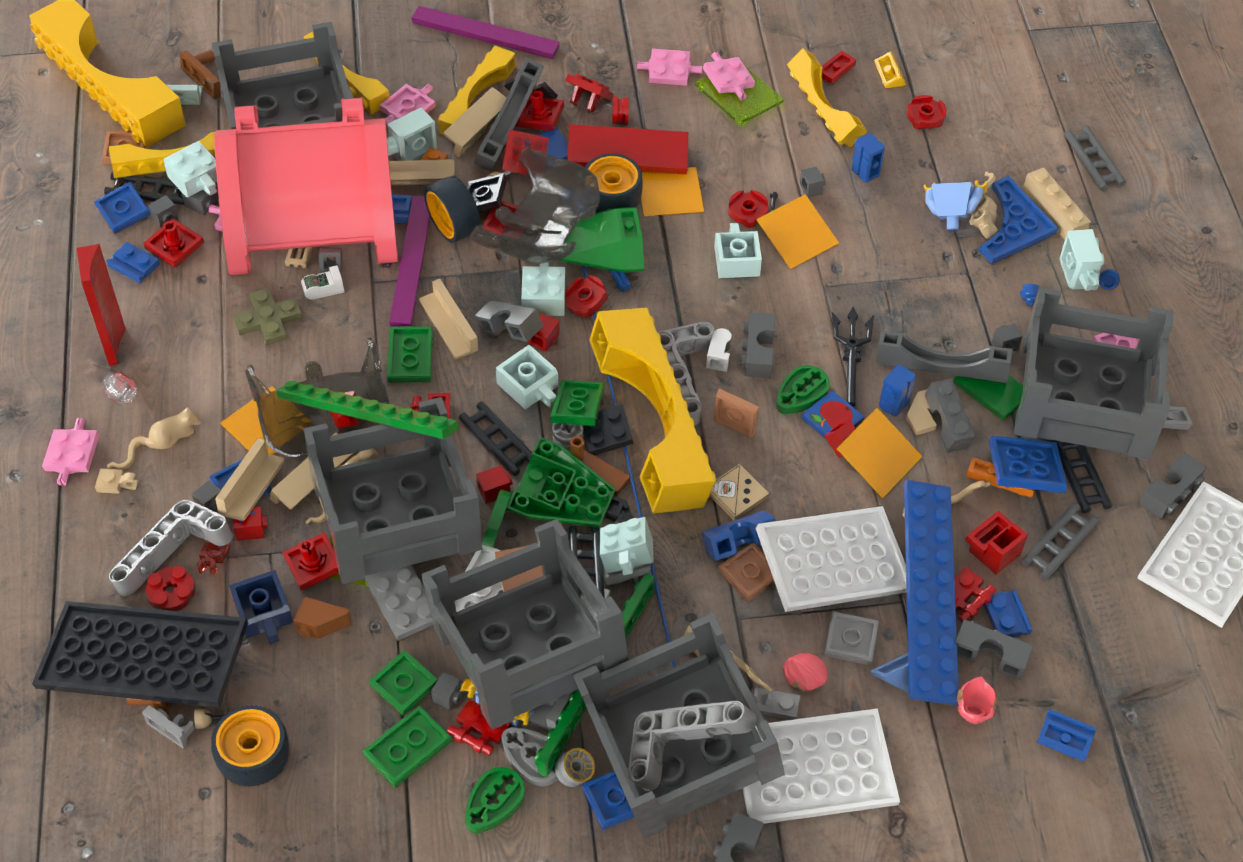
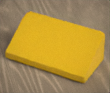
[874,51,907,88]

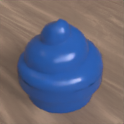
[1099,269,1120,290]
[1020,284,1040,307]

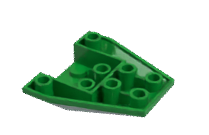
[553,207,644,273]
[506,437,616,527]

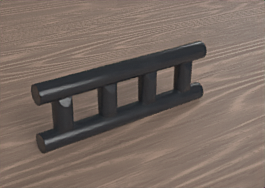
[104,172,184,205]
[459,401,532,476]
[1050,440,1112,513]
[568,526,605,599]

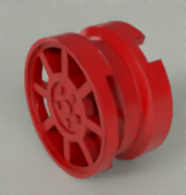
[612,96,629,125]

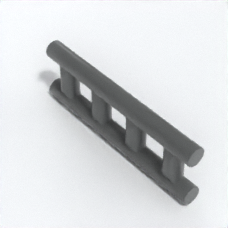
[1064,126,1126,191]
[1021,503,1099,581]

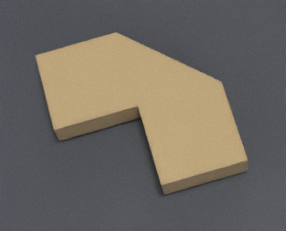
[906,389,937,436]

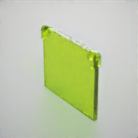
[695,65,784,126]

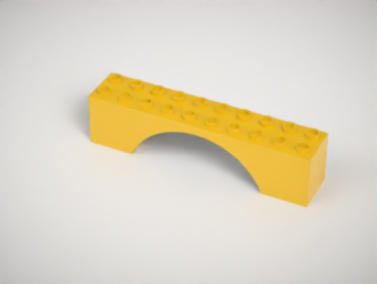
[29,0,186,148]
[589,308,716,514]

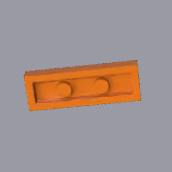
[966,457,1034,498]

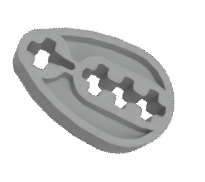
[501,727,564,787]

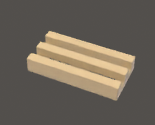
[285,247,313,269]

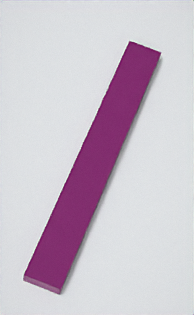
[412,6,560,59]
[389,196,431,327]

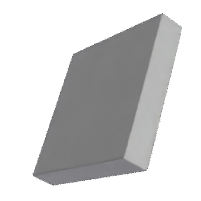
[824,611,879,666]

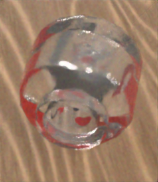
[103,372,137,405]

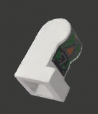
[301,265,345,300]
[706,328,731,372]

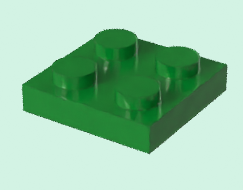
[369,650,438,716]

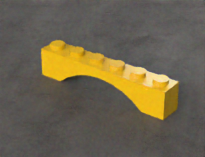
[304,32,390,115]
[438,46,516,135]
[787,48,867,147]
[109,132,215,178]

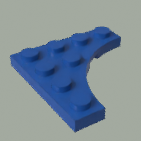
[979,176,1059,264]

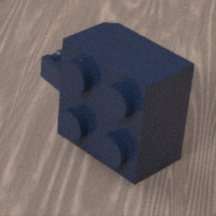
[229,570,293,644]

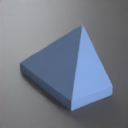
[871,653,909,693]

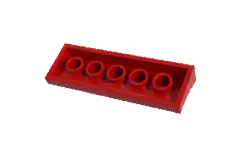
[567,124,689,174]
[77,244,126,366]

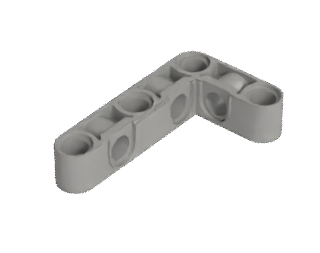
[658,322,714,426]
[109,500,234,597]
[628,701,757,791]

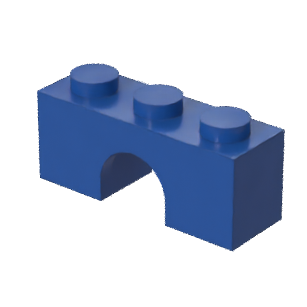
[701,510,776,561]

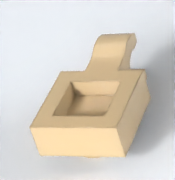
[95,469,139,494]

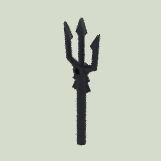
[832,306,874,407]

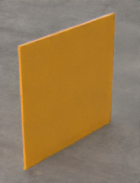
[641,167,704,217]
[756,194,839,269]
[220,386,314,455]
[837,408,922,499]

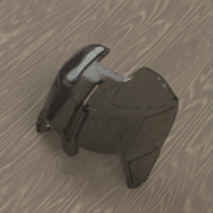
[470,147,600,264]
[245,337,390,457]

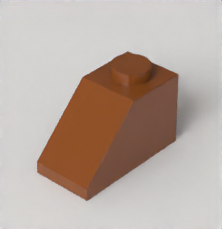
[293,597,352,639]

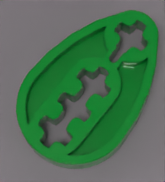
[776,365,830,414]
[482,490,512,547]
[465,767,525,834]

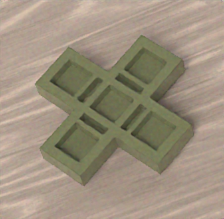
[233,288,302,345]

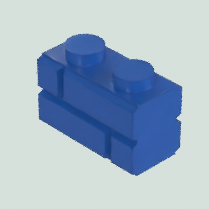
[851,133,885,182]
[879,365,916,416]

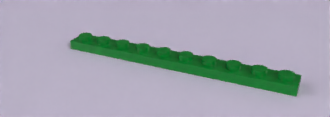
[276,381,459,439]
[535,573,655,777]

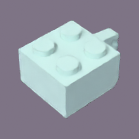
[387,107,437,161]
[163,141,217,197]
[714,223,762,278]
[1059,229,1104,291]
[521,257,565,316]
[496,345,558,410]
[600,517,654,575]

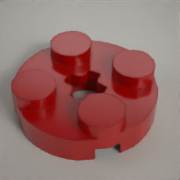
[906,95,947,130]
[728,190,769,228]
[565,276,608,318]
[146,566,195,611]

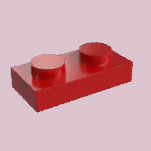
[822,51,856,85]

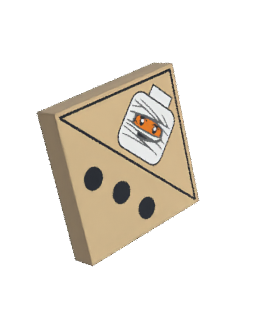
[710,464,769,520]

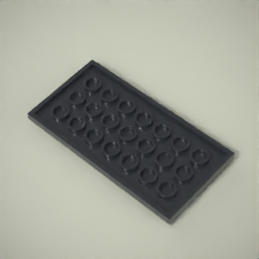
[32,601,249,708]

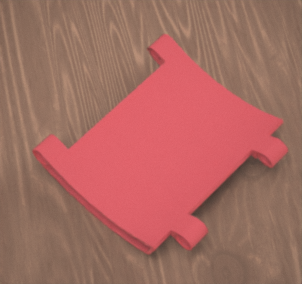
[214,98,398,275]

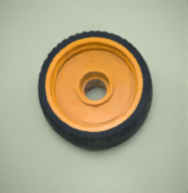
[582,153,643,213]
[424,176,481,242]
[211,705,289,787]

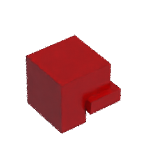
[965,510,1028,575]

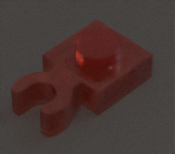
[197,540,230,575]

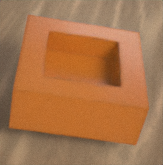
[420,147,448,160]

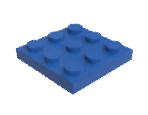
[989,435,1067,493]

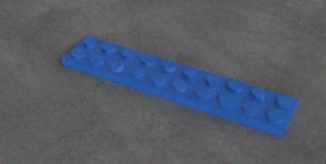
[904,480,959,705]

